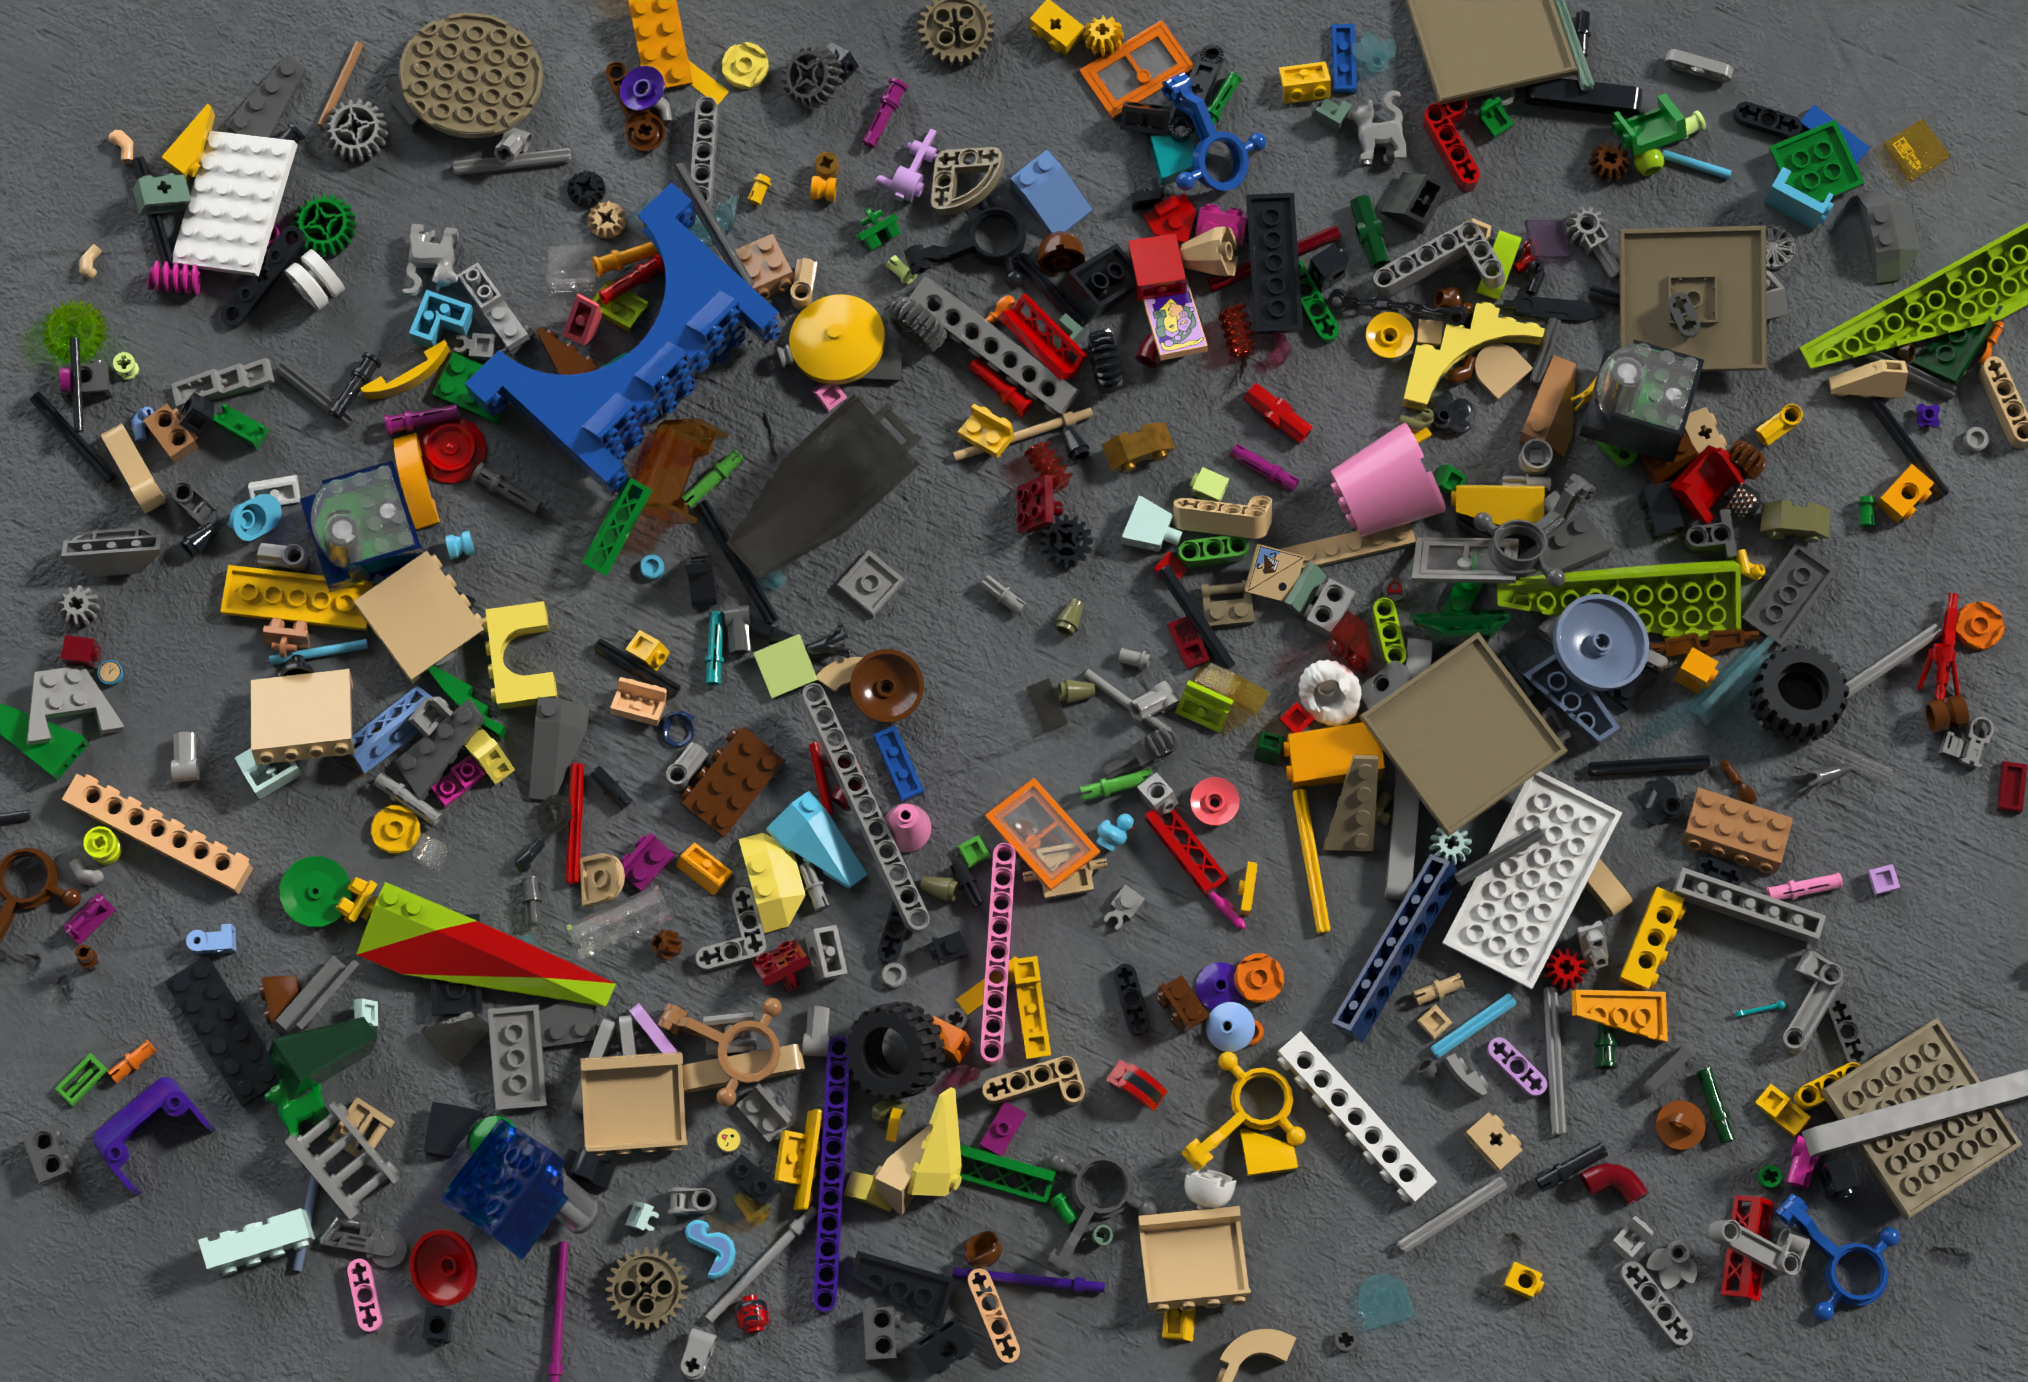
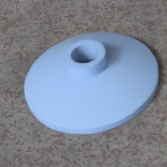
[1206,1002,1255,1052]

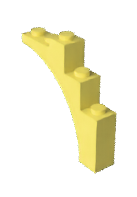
[1402,302,1545,411]

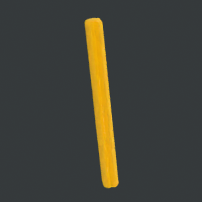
[1293,789,1330,934]

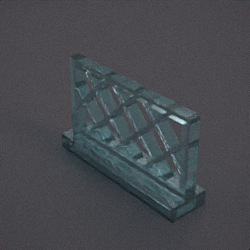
[1687,635,1775,727]

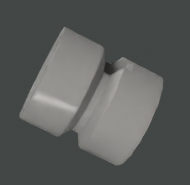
[1517,438,1553,477]

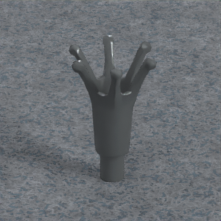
[1792,764,1851,799]

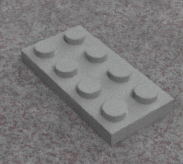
[488,1004,547,1110]

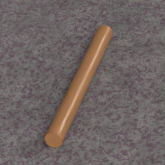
[317,41,364,129]

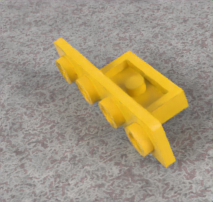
[774,1109,823,1211]

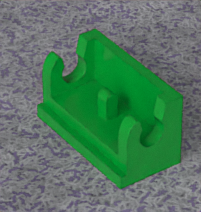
[213,404,270,450]

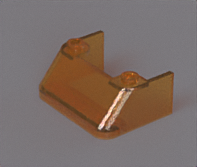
[636,418,729,524]

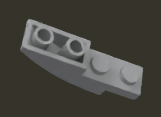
[458,262,530,351]

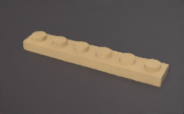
[1279,523,1416,571]

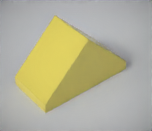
[843,1171,892,1212]

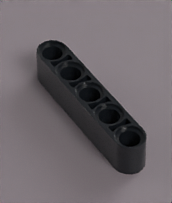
[1525,78,1643,117]

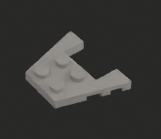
[26,665,124,746]

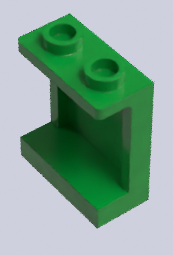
[1612,93,1687,156]

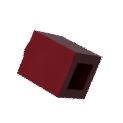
[60,635,101,668]

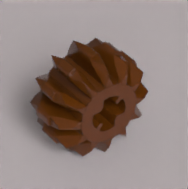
[1588,141,1630,183]
[1727,440,1767,480]

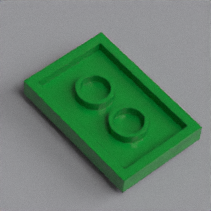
[432,352,510,425]

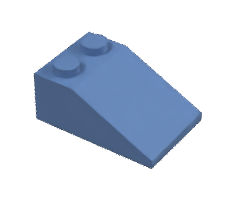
[1010,150,1093,234]

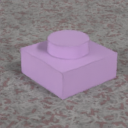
[1867,864,1900,896]

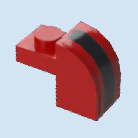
[1106,1060,1168,1111]

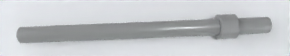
[705,1206,818,1323]

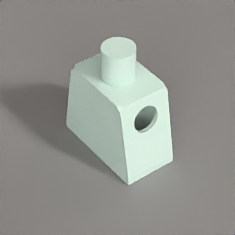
[1121,496,1183,552]

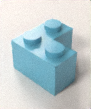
[409,290,475,348]

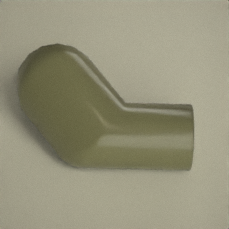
[1398,408,1434,432]

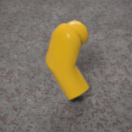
[1736,549,1765,580]

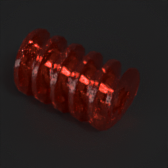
[1218,304,1259,358]
[1024,440,1074,494]

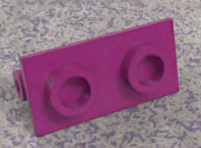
[63,893,116,945]

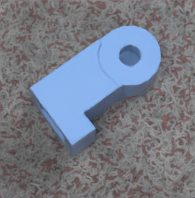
[186,924,236,955]

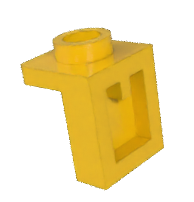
[625,630,670,671]

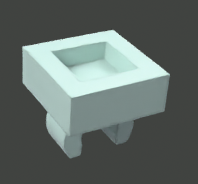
[349,998,378,1028]
[625,1201,659,1231]

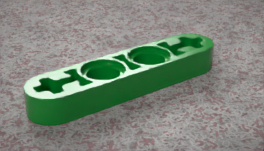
[1299,260,1339,343]

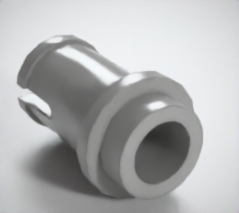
[1118,648,1150,670]

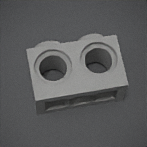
[1304,578,1355,639]

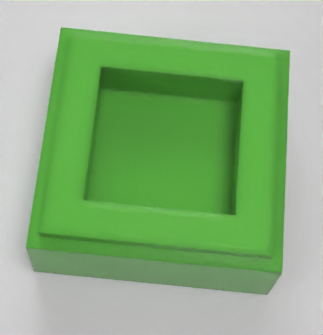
[957,835,991,869]

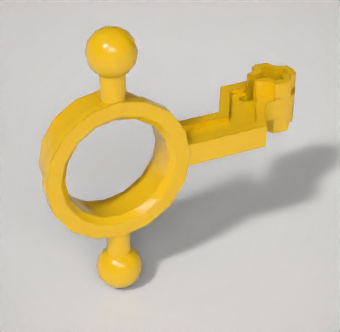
[1180,1051,1306,1172]

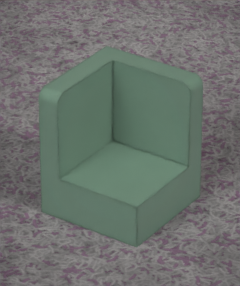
[1313,99,1352,132]
[1053,313,1083,352]

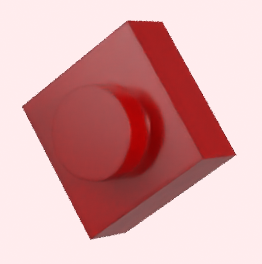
[1279,702,1314,733]

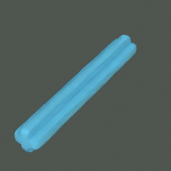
[1431,993,1516,1058]

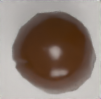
[964,1231,1002,1268]

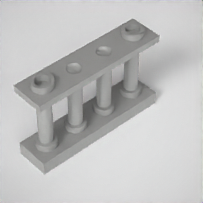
[285,1101,399,1219]

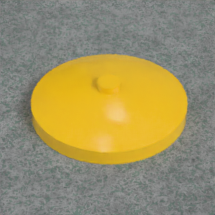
[789,295,886,385]

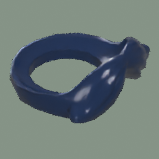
[658,711,695,747]

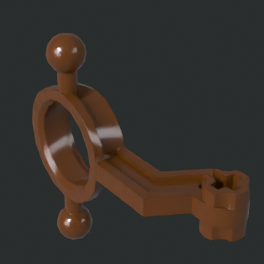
[0,847,81,943]

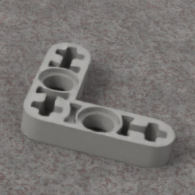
[696,887,767,971]

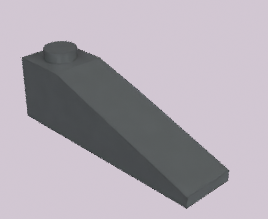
[529,697,590,802]

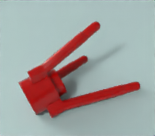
[1917,643,1960,696]

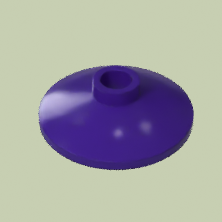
[620,66,665,111]
[1195,962,1243,1010]

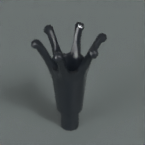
[804,623,852,659]

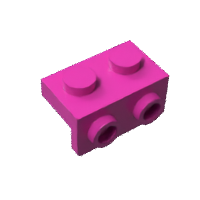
[1195,204,1247,246]

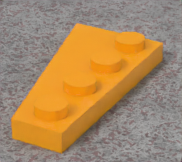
[1572,990,1668,1043]

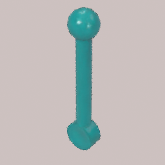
[1734,1000,1785,1018]

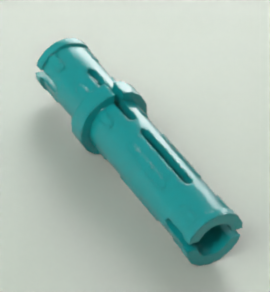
[704,611,725,686]

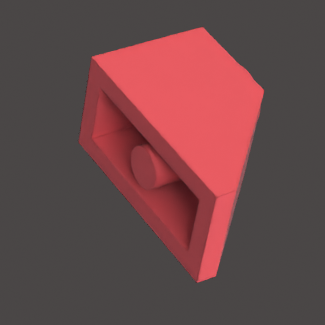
[563,294,602,346]

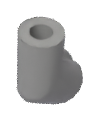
[651,97,672,125]
[69,858,104,886]

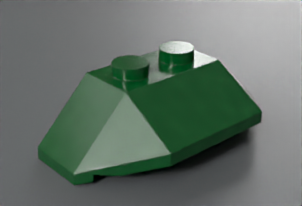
[1409,609,1511,650]

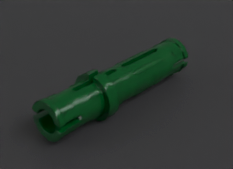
[1696,1067,1736,1144]

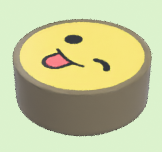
[716,1127,742,1153]

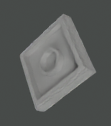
[836,549,905,618]

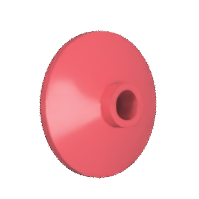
[1190,777,1240,826]

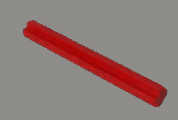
[565,763,584,884]

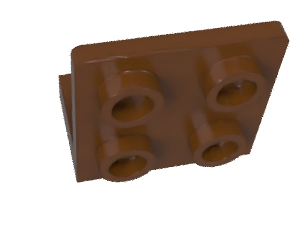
[1156,975,1209,1034]

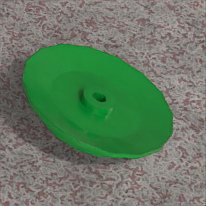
[280,856,351,927]

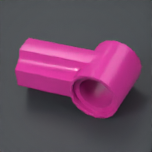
[1786,1135,1820,1189]

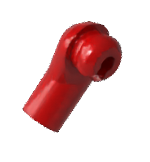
[1513,239,1539,274]

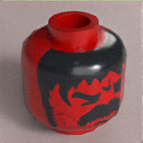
[735,1295,770,1334]

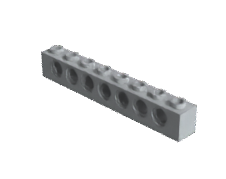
[909,276,1081,415]

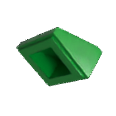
[1434,464,1467,496]

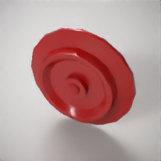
[419,417,487,484]

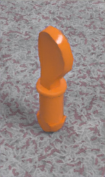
[976,295,1015,335]
[1978,321,2004,365]

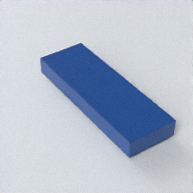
[1330,24,1357,94]
[1800,105,1871,165]
[873,725,924,802]

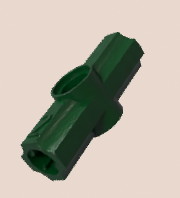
[1350,195,1390,269]

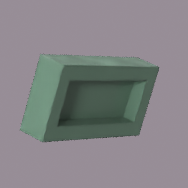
[1284,562,1326,617]

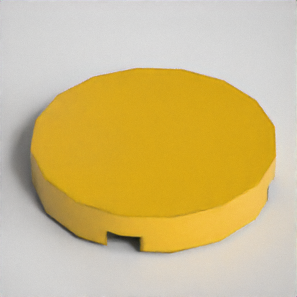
[371,805,421,854]

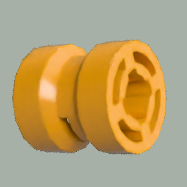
[810,176,837,202]

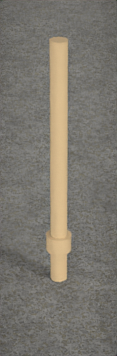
[953,407,1094,461]

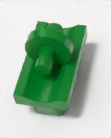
[855,208,901,251]

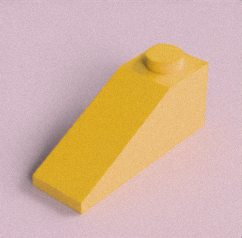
[162,104,215,182]

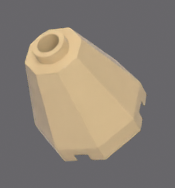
[1179,226,1239,277]

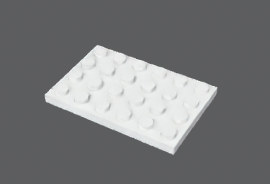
[172,131,298,277]

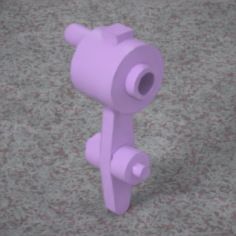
[876,129,938,202]

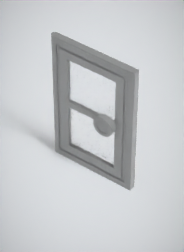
[1412,537,1519,583]

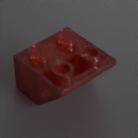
[1326,610,1372,674]

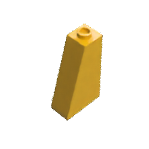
[1451,485,1545,525]

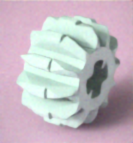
[1429,827,1472,866]

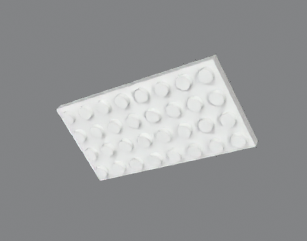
[1442,772,1622,990]

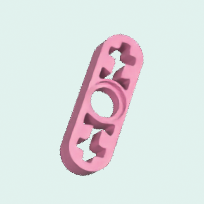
[347,1259,382,1333]

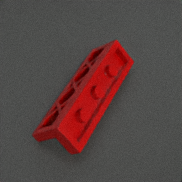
[998,294,1088,380]
[1144,809,1229,897]
[1721,1195,1774,1302]

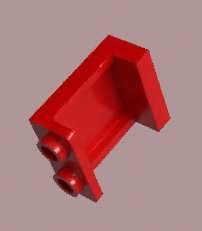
[1128,233,1186,300]
[1670,445,1745,524]

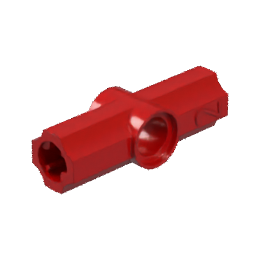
[1243,383,1313,445]

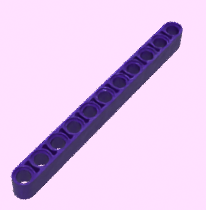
[813,1036,850,1314]

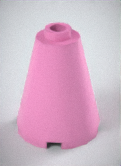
[884,804,931,853]

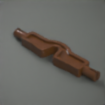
[1649,628,1759,656]

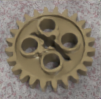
[918,0,994,66]
[605,1247,689,1331]

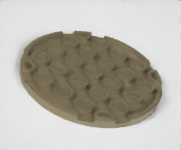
[399,13,543,138]

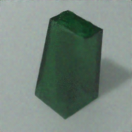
[266,1017,378,1098]

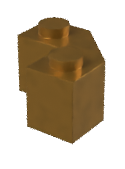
[1101,422,1176,473]

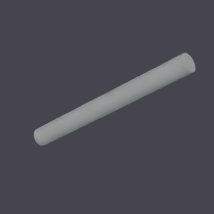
[1083,669,1168,730]

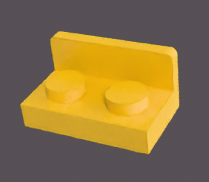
[1279,61,1331,104]
[958,404,1014,459]

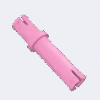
[1766,873,1843,900]

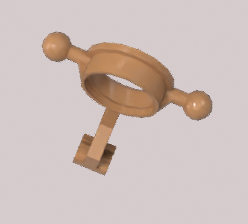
[657,998,782,1107]

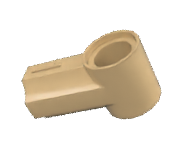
[791,258,818,310]

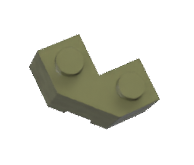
[1760,500,1831,543]

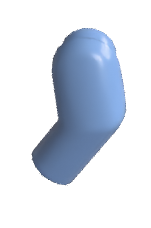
[131,406,154,442]

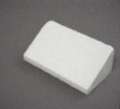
[248,475,301,505]

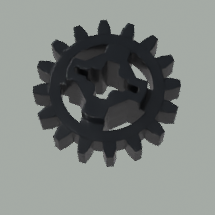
[1040,514,1093,568]

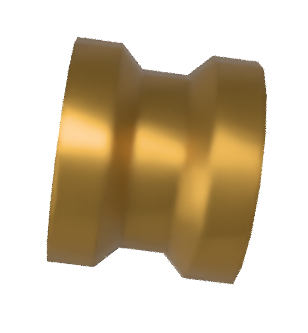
[815,152,839,181]

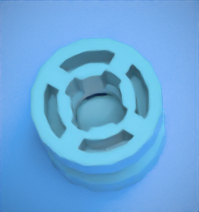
[445,531,475,560]

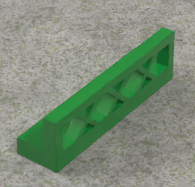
[581,476,653,576]
[960,1144,1056,1204]

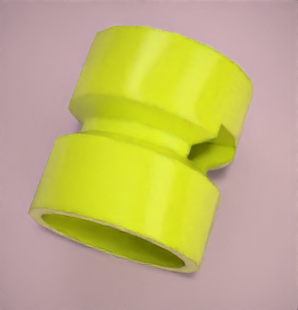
[83,826,123,865]

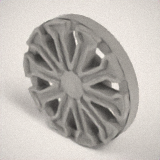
[1766,225,1796,269]

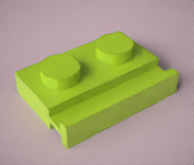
[592,279,648,332]
[1175,680,1234,733]

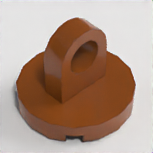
[1655,1100,1706,1151]

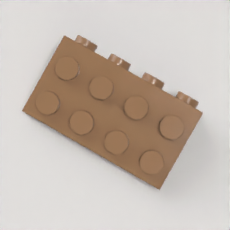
[719,234,794,300]
[1681,787,1793,874]

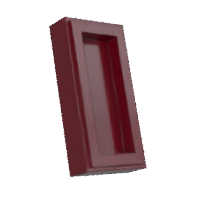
[1996,761,2028,814]

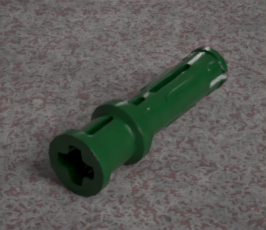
[1594,1024,1618,1070]

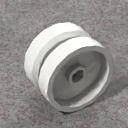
[285,249,345,311]

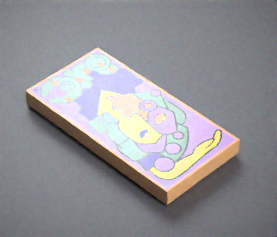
[1142,276,1208,361]

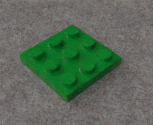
[1769,119,1865,203]

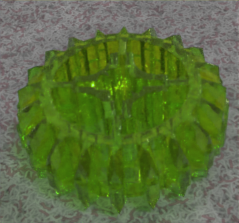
[41,299,108,363]

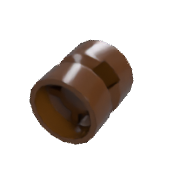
[1925,695,1969,733]

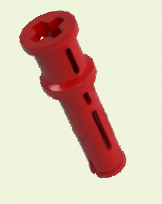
[598,254,665,305]
[968,358,1034,418]

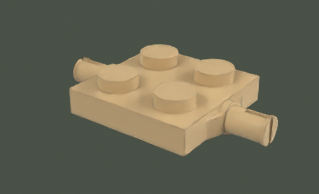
[1022,843,1107,899]

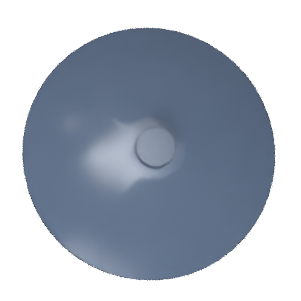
[1553,594,1649,691]

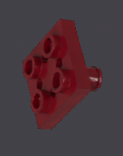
[1016,475,1064,535]
[751,939,811,992]

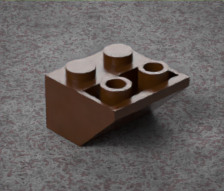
[1637,432,1698,485]
[259,975,309,1035]

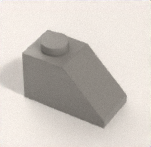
[1766,269,1788,320]

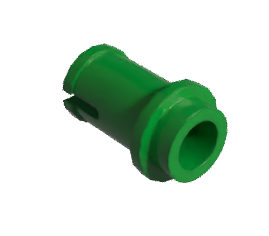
[1857,496,1877,527]
[1049,1193,1079,1226]

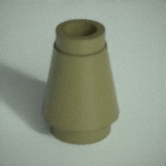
[1055,599,1084,637]
[1058,679,1095,704]
[920,876,959,902]

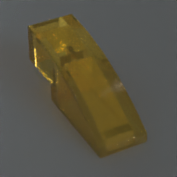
[1193,661,1270,717]

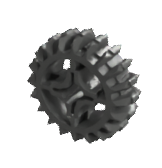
[781,44,844,109]
[886,296,947,352]

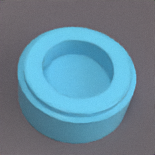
[640,555,665,580]

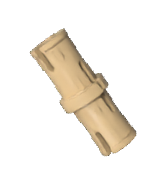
[1412,973,1465,1006]

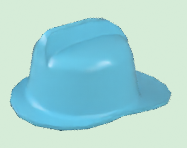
[227,494,282,541]

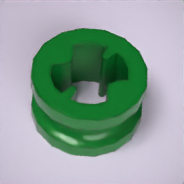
[1757,1165,1782,1189]

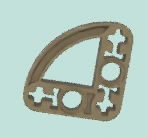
[931,147,1005,215]

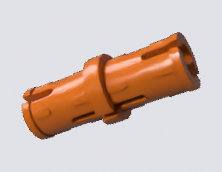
[107,1039,157,1084]

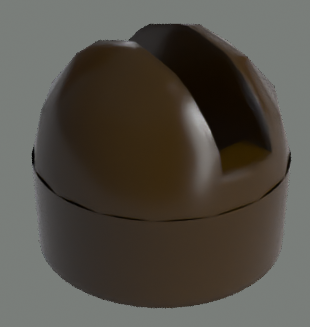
[1895,343,1915,362]

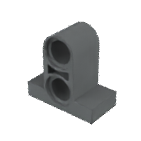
[1683,509,1737,561]

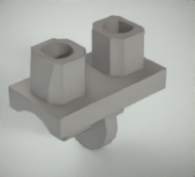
[1577,920,1609,969]

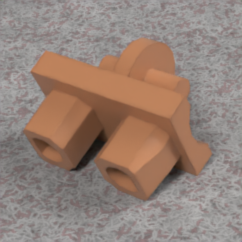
[263,618,310,658]

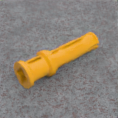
[592,242,659,278]

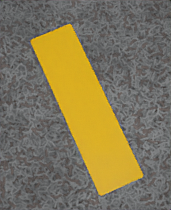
[688,60,729,105]
[956,956,1018,1015]

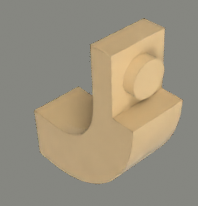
[1216,1329,1296,1382]

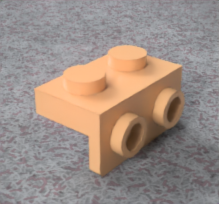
[610,677,667,726]

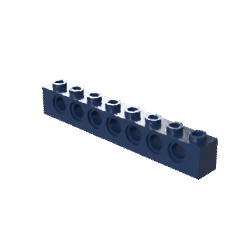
[1331,854,1458,1043]

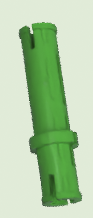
[681,449,745,509]
[1079,768,1153,802]

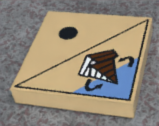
[1244,544,1305,602]

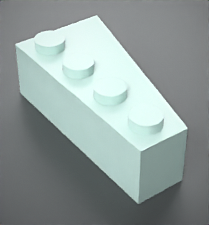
[198,1208,315,1276]

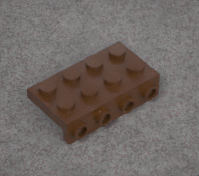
[679,726,785,838]

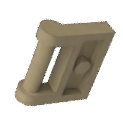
[1201,580,1255,628]

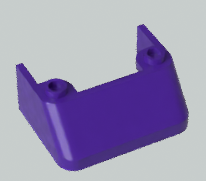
[93,1077,216,1196]

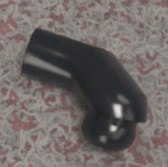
[1526,259,1545,296]
[515,838,545,873]

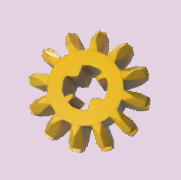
[1083,15,1124,57]

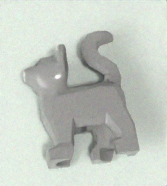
[1350,90,1407,165]
[402,224,459,297]

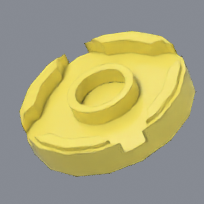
[722,42,769,89]

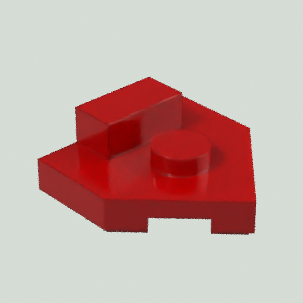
[1143,193,1196,244]

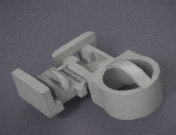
[1939,717,1994,768]

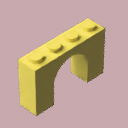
[482,601,558,710]

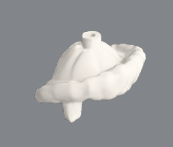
[1298,660,1362,727]

